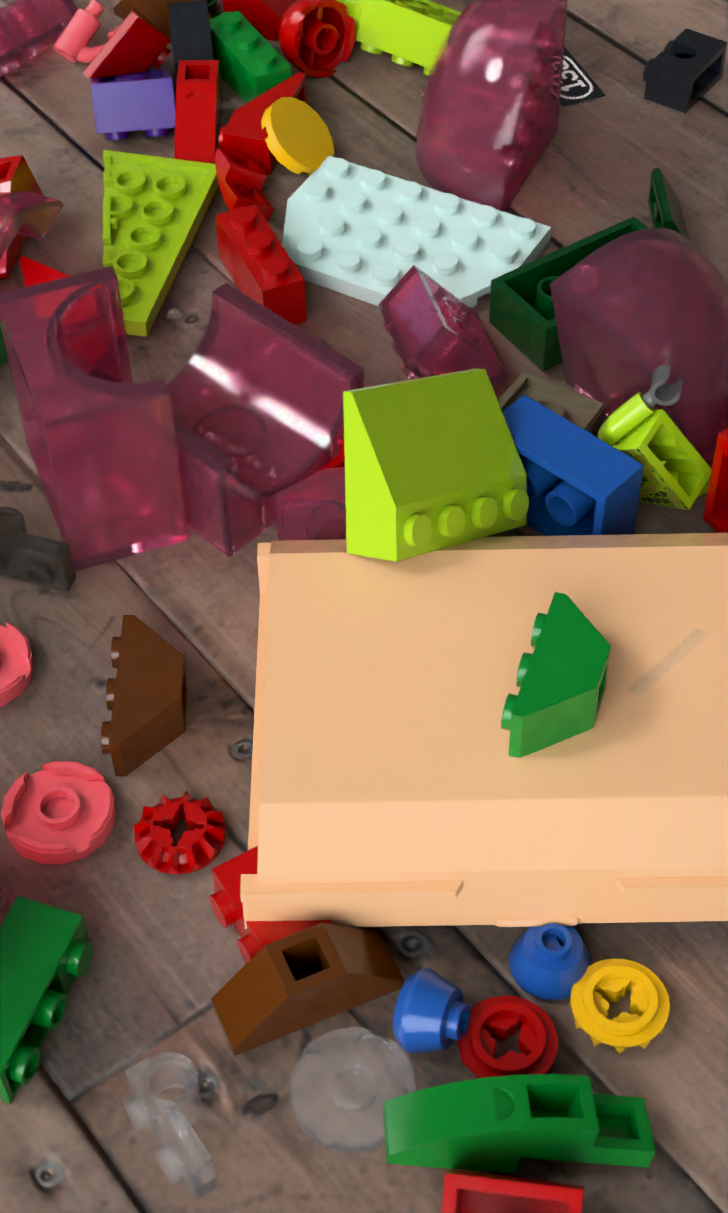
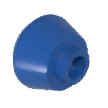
[509,923,592,1000]
[393,968,470,1054]

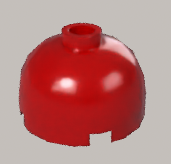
[278,0,356,78]

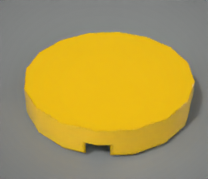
[261,97,334,176]

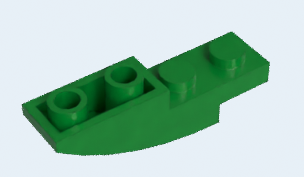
[382,1074,656,1174]

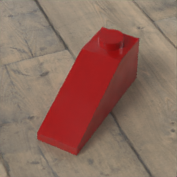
[218,72,307,175]

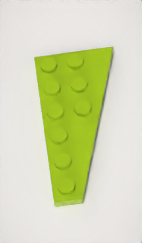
[103,150,219,337]

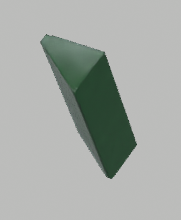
[648,168,692,254]

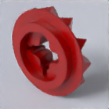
[134,790,226,875]
[457,995,558,1079]

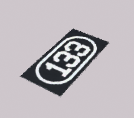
[536,47,606,107]

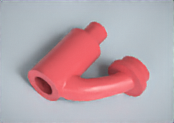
[53,0,118,63]

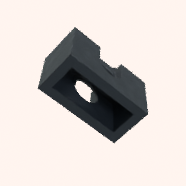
[643,28,728,114]

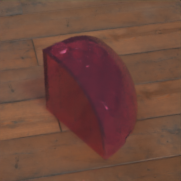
[416,0,568,212]
[550,228,728,469]

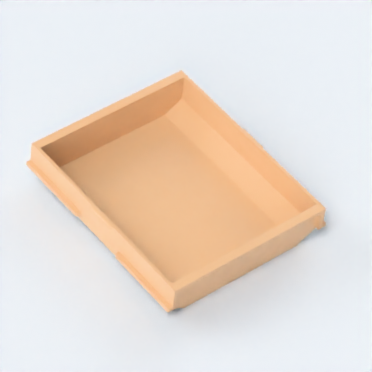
[240,533,728,929]

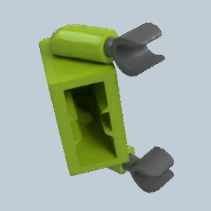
[598,364,712,510]

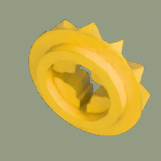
[569,959,670,1054]

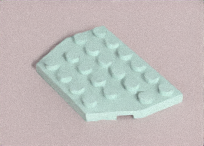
[282,156,551,325]

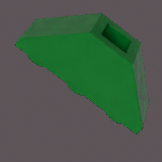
[501,592,611,758]

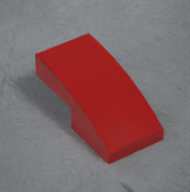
[215,148,274,222]

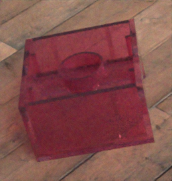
[0,266,189,572]
[82,283,364,557]

